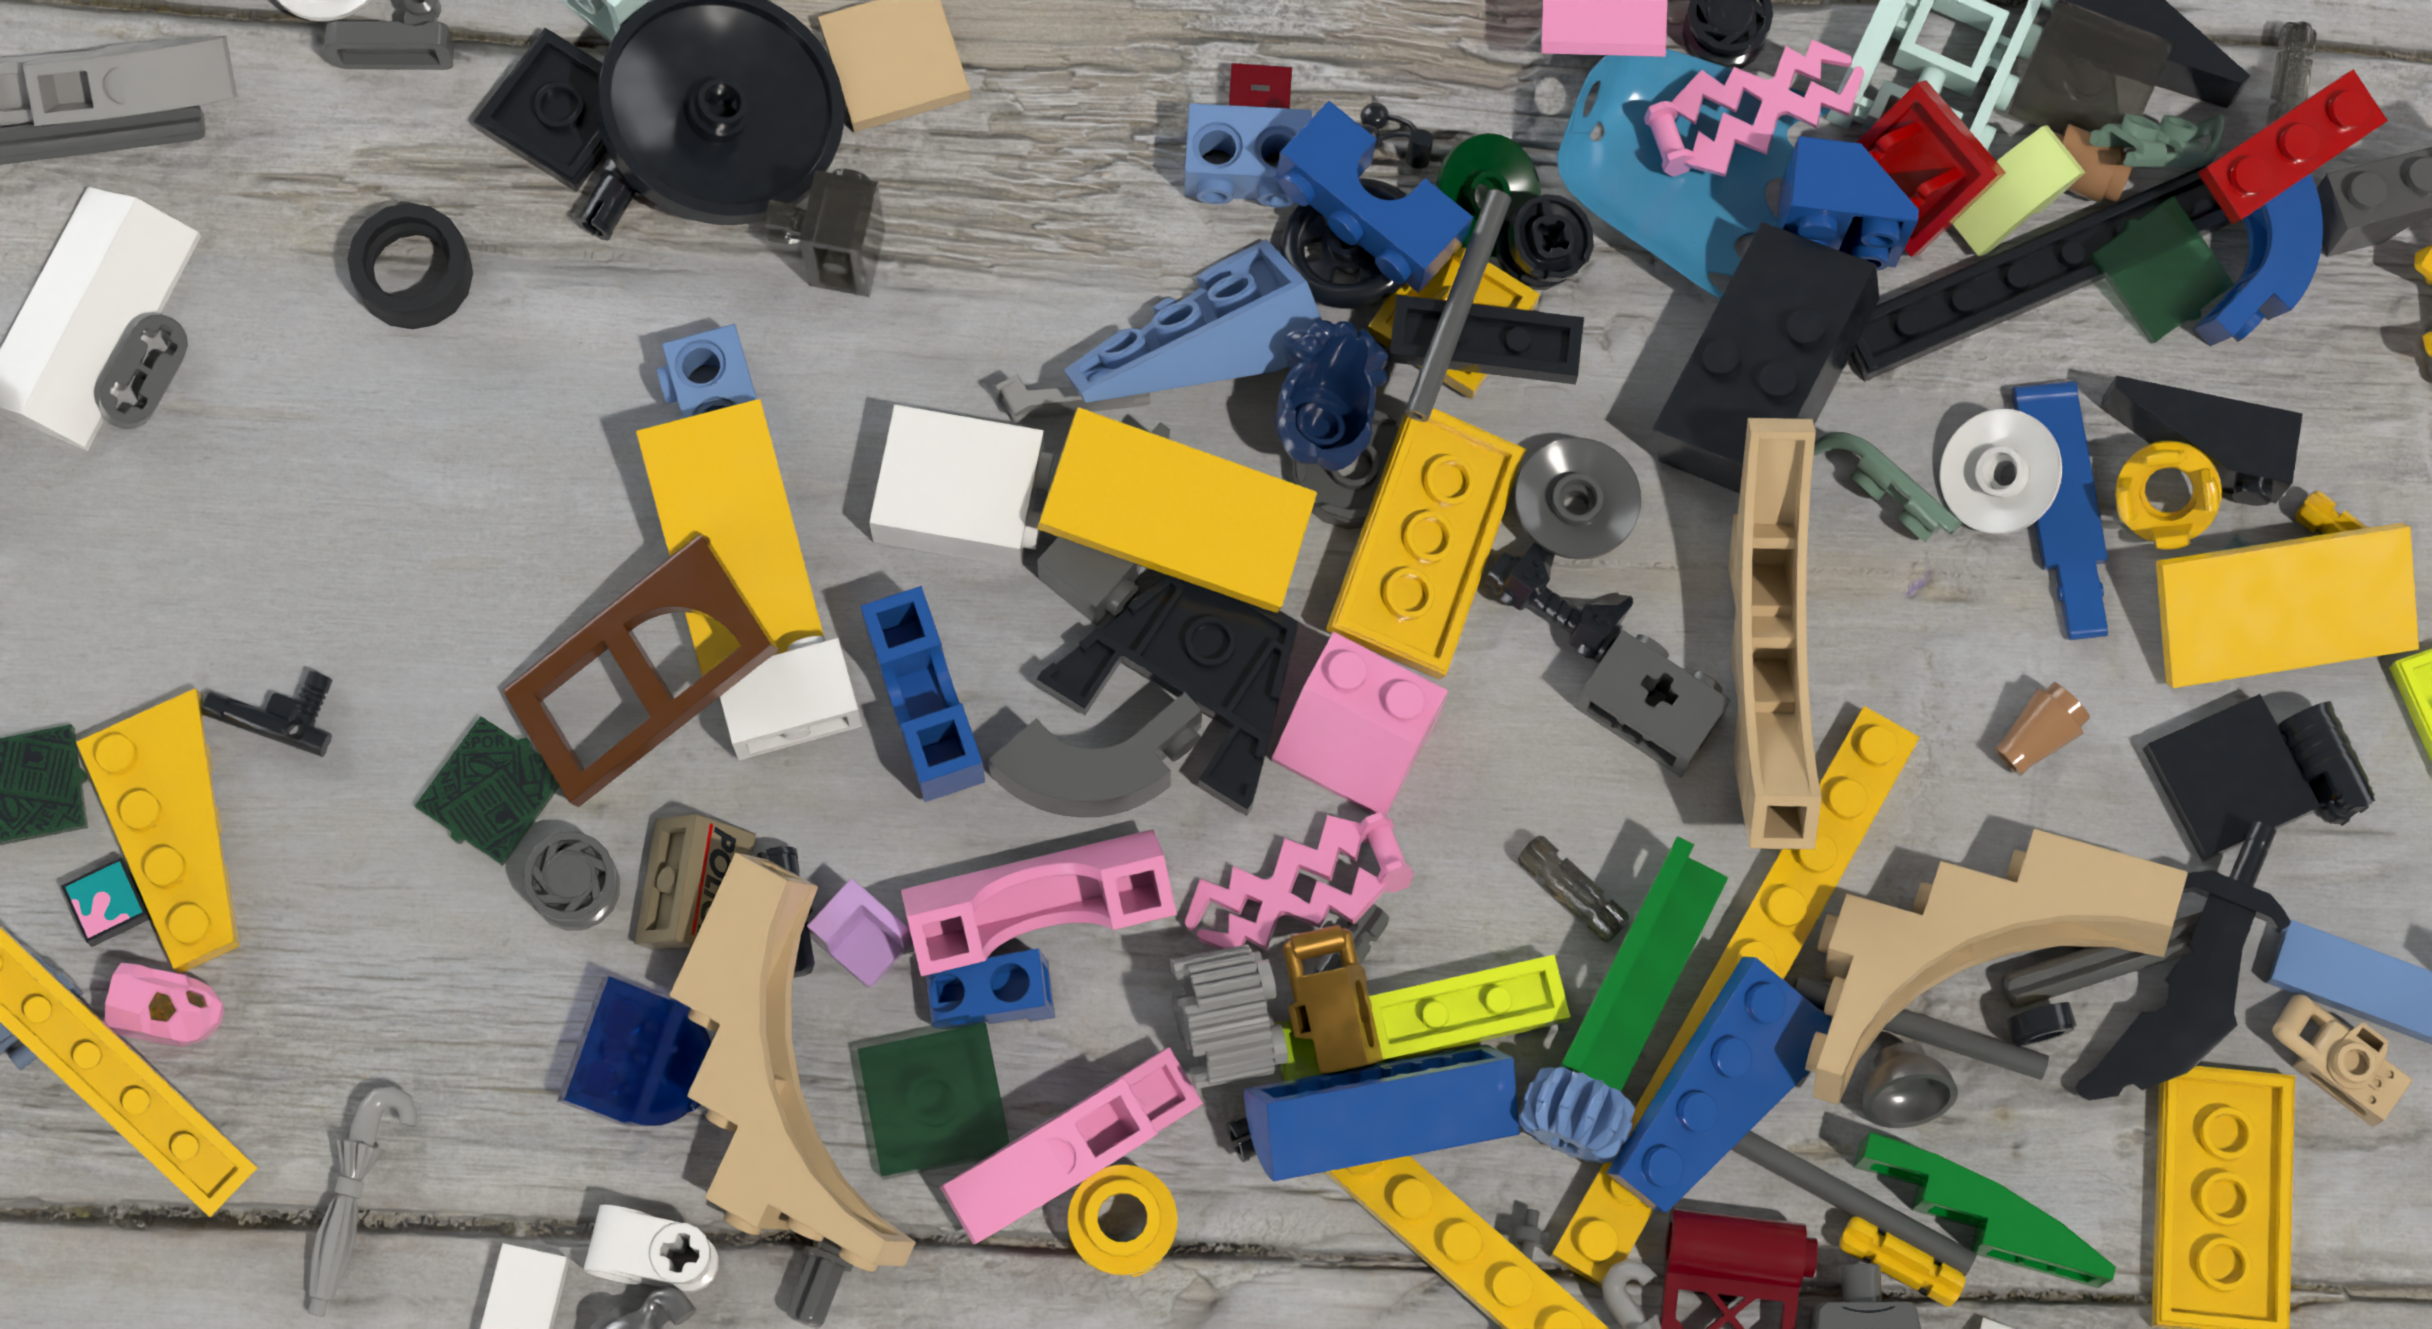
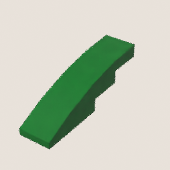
[1854,1132,2116,1288]

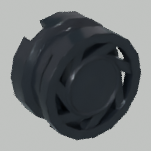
[1682,0,1773,69]
[1495,194,1594,291]

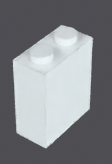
[869,405,1054,568]

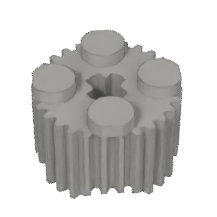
[1170,944,1288,1089]

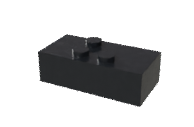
[1652,222,1880,494]

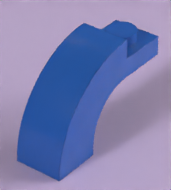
[2193,173,2323,346]

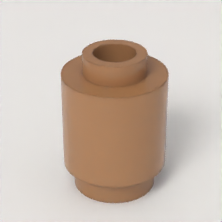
[2053,124,2132,203]

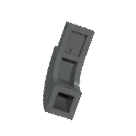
[988,692,1202,817]

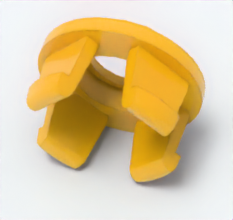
[2115,441,2222,550]
[1068,1165,1178,1277]

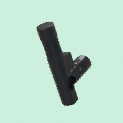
[202,671,333,757]

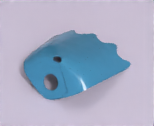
[1557,49,1830,299]

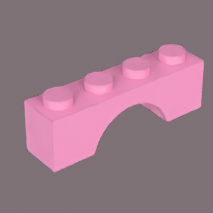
[901,829,1177,976]

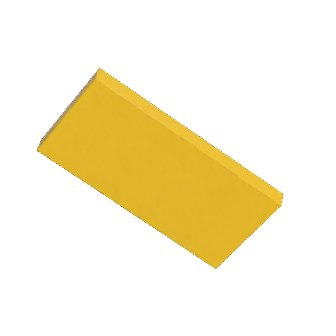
[636,399,824,676]
[1037,407,1317,613]
[1325,408,1526,680]
[2156,522,2419,688]
[2151,1066,2295,1329]

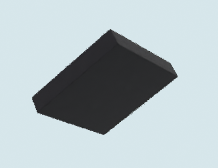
[473,28,607,192]
[2143,694,2321,862]

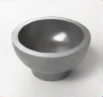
[1862,1043,1958,1128]

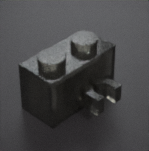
[764,168,885,297]

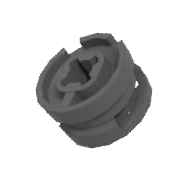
[523,832,620,931]

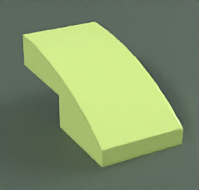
[1953,125,2086,256]

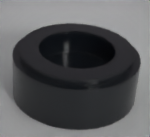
[2006,1002,2077,1046]

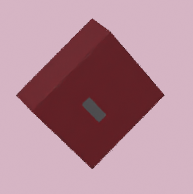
[1229,63,1292,109]

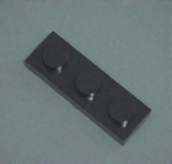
[1388,295,1584,385]

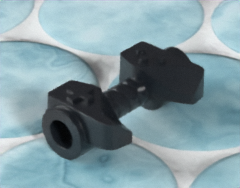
[1484,542,1633,663]

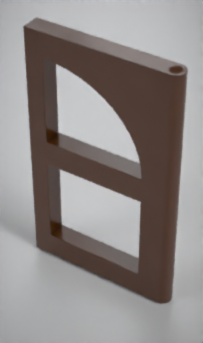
[502,532,779,807]

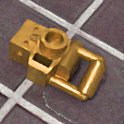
[1283,925,1383,1074]

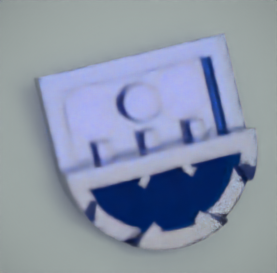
[557,976,711,1128]

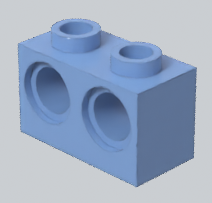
[1185,103,1312,208]
[656,324,757,418]

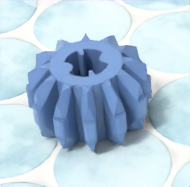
[1519,1067,1635,1164]

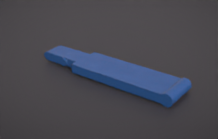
[2011,381,2108,640]

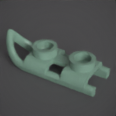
[2089,114,2225,168]
[1813,432,1962,542]

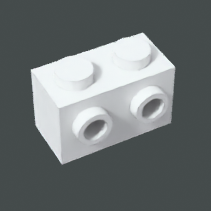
[720,636,863,761]

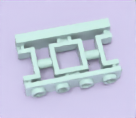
[1826,0,2056,151]

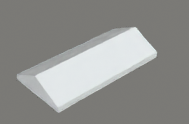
[0,187,201,451]

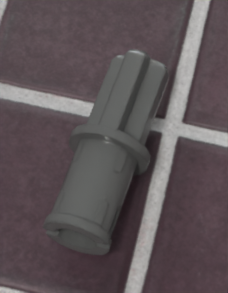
[786,1237,853,1328]

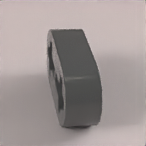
[98,315,188,429]

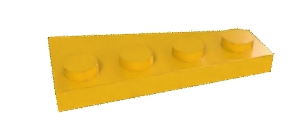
[76,688,240,974]

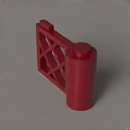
[1660,1208,1818,1329]

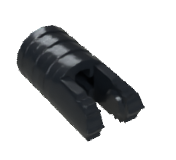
[2278,701,2376,826]

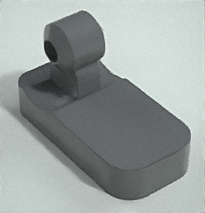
[324,0,454,70]

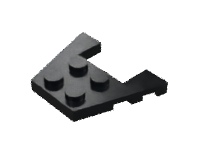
[1036,575,1299,816]

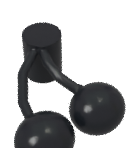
[1360,103,1434,169]

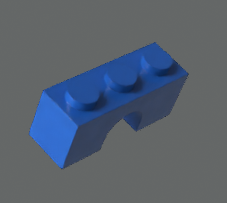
[1276,101,1473,293]
[860,586,986,802]

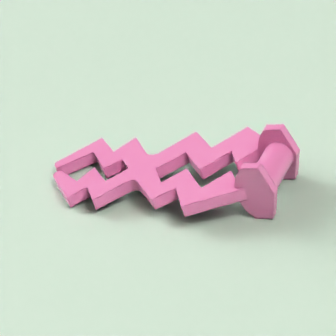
[1644,39,1864,177]
[1185,812,1414,951]

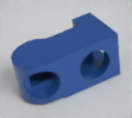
[926,948,1055,1029]

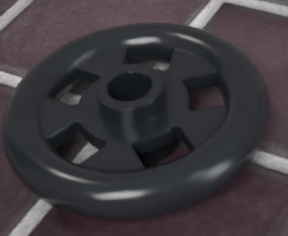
[1280,179,1407,309]

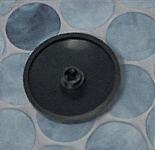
[595,0,845,225]

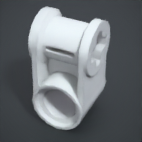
[583,1204,719,1293]

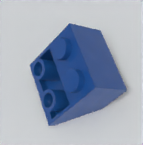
[1776,136,1919,271]

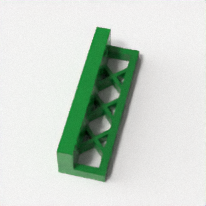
[1560,836,1729,1091]

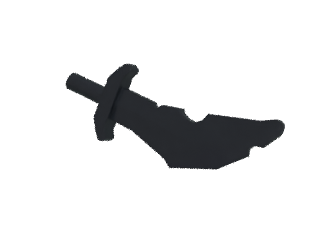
[2076,821,2291,1101]

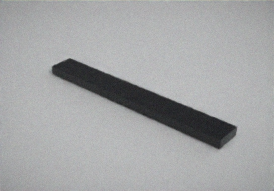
[1850,160,2231,382]

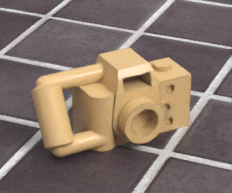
[2272,994,2413,1127]

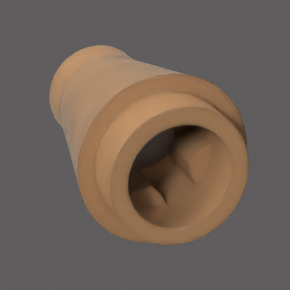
[1994,682,2090,776]

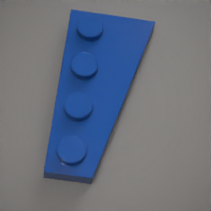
[1606,957,1832,1213]

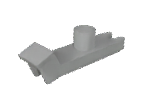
[995,374,1150,424]

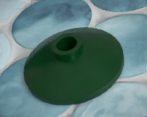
[1436,133,1541,258]

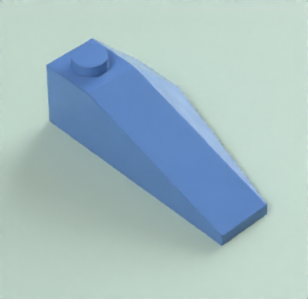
[1064,239,1322,403]

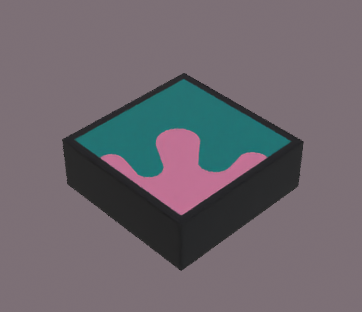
[61,857,152,947]

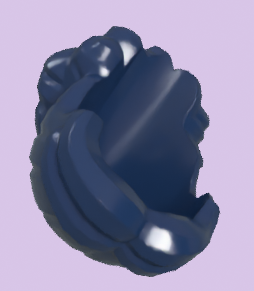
[1274,320,1388,472]

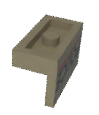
[635,814,756,951]

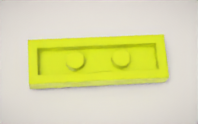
[1369,954,1571,1064]

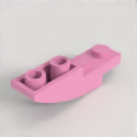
[940,1047,1203,1244]

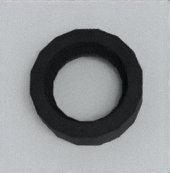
[347,203,473,330]

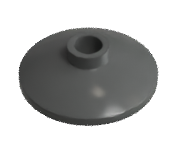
[1515,438,1641,560]

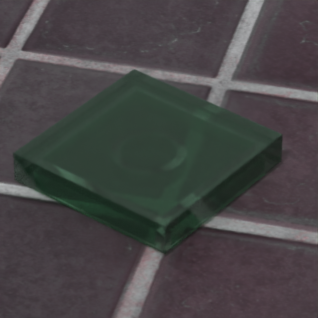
[857,1023,1010,1180]

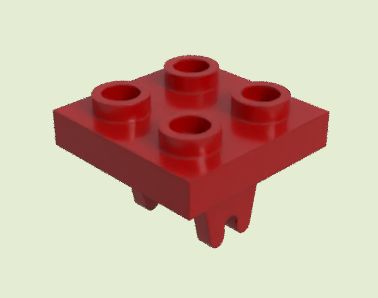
[1856,80,2006,257]

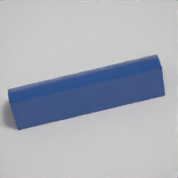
[1243,1044,1520,1182]

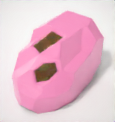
[104,963,225,1047]

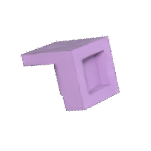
[807,878,913,988]

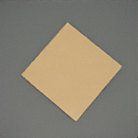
[818,0,971,132]

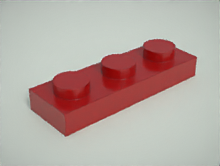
[2198,69,2388,224]

